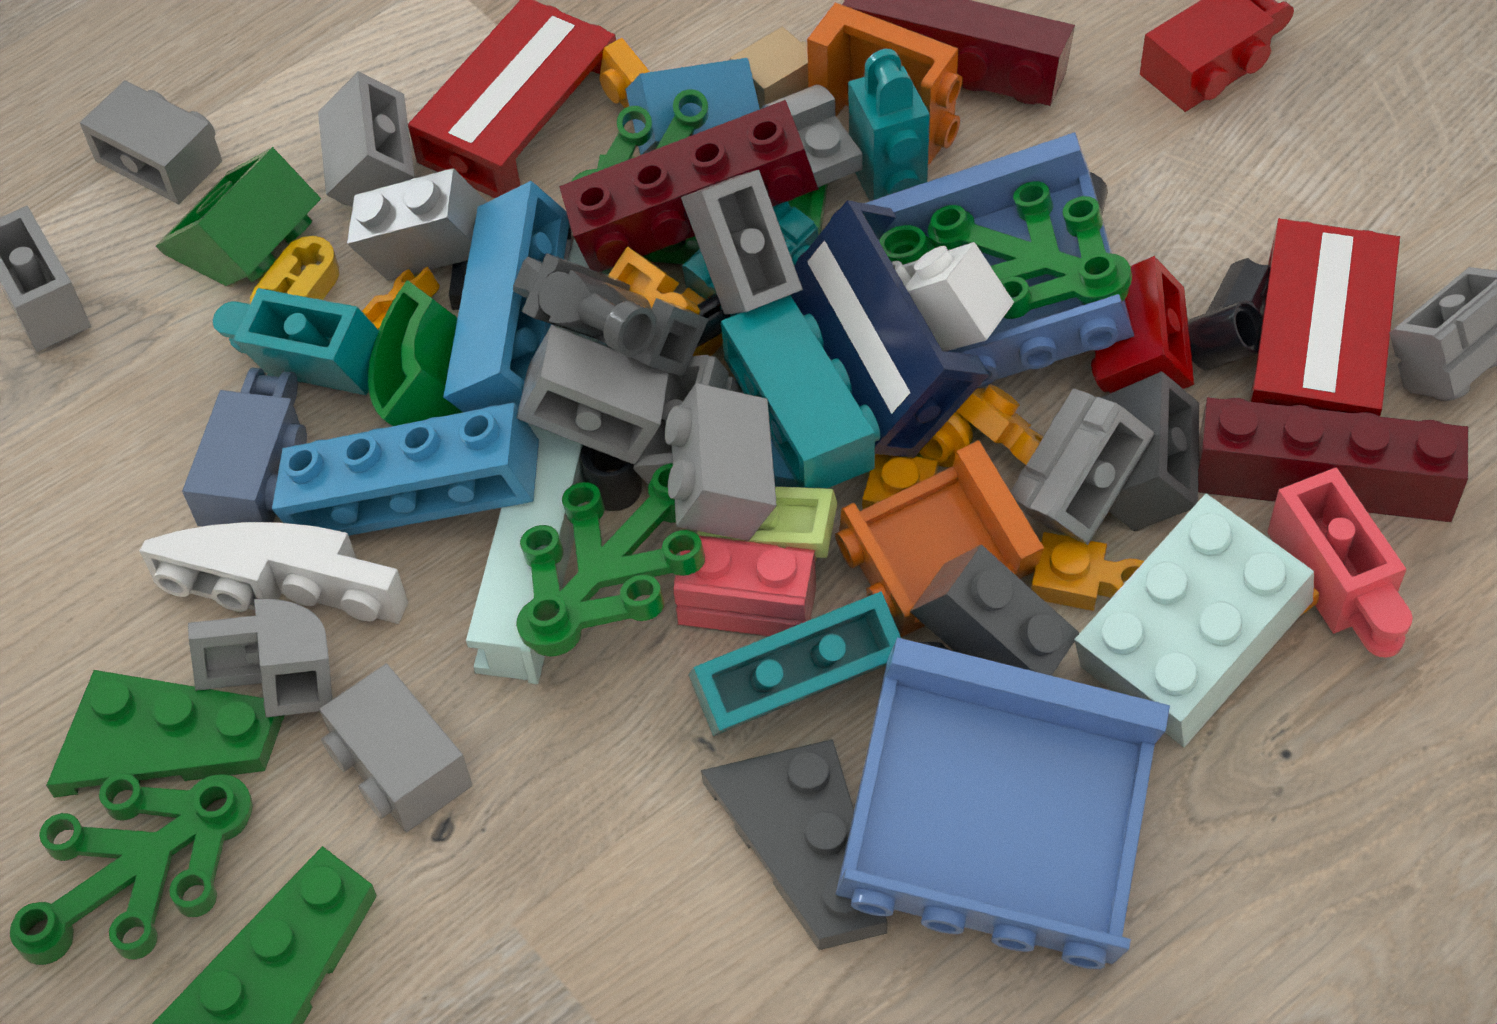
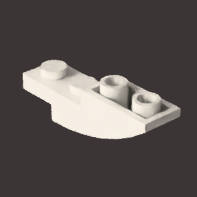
[139,522,408,624]

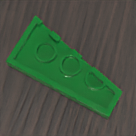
[152,846,377,1024]

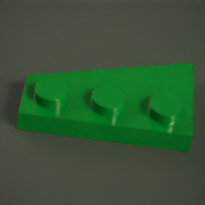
[46,670,285,798]

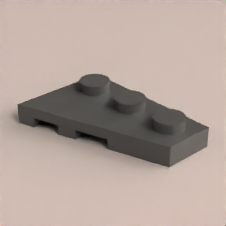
[701,739,888,950]

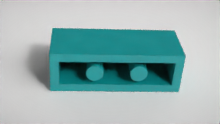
[721,295,880,489]
[688,591,901,736]

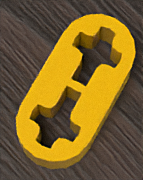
[250,236,339,304]

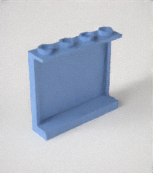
[865,132,1134,388]
[836,637,1170,969]

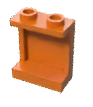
[807,2,962,164]
[835,440,1044,637]

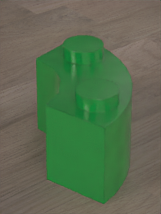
[368,280,463,426]

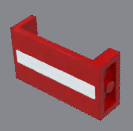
[408,0,616,198]
[1249,218,1400,416]

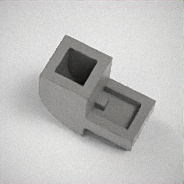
[761,84,862,187]
[188,599,332,717]

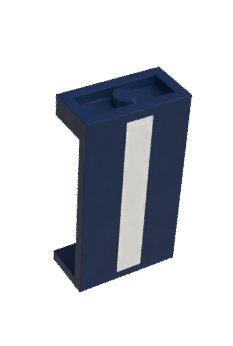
[791,200,989,458]

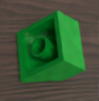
[156,147,321,286]

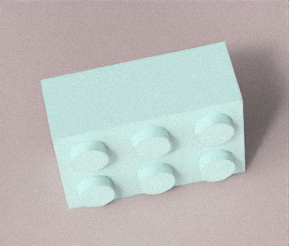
[1074,493,1314,747]

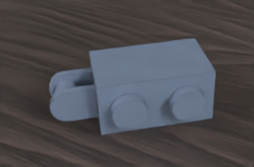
[182,367,307,527]

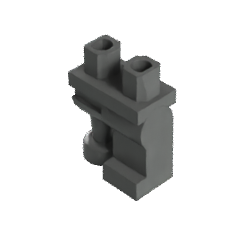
[513,253,708,377]

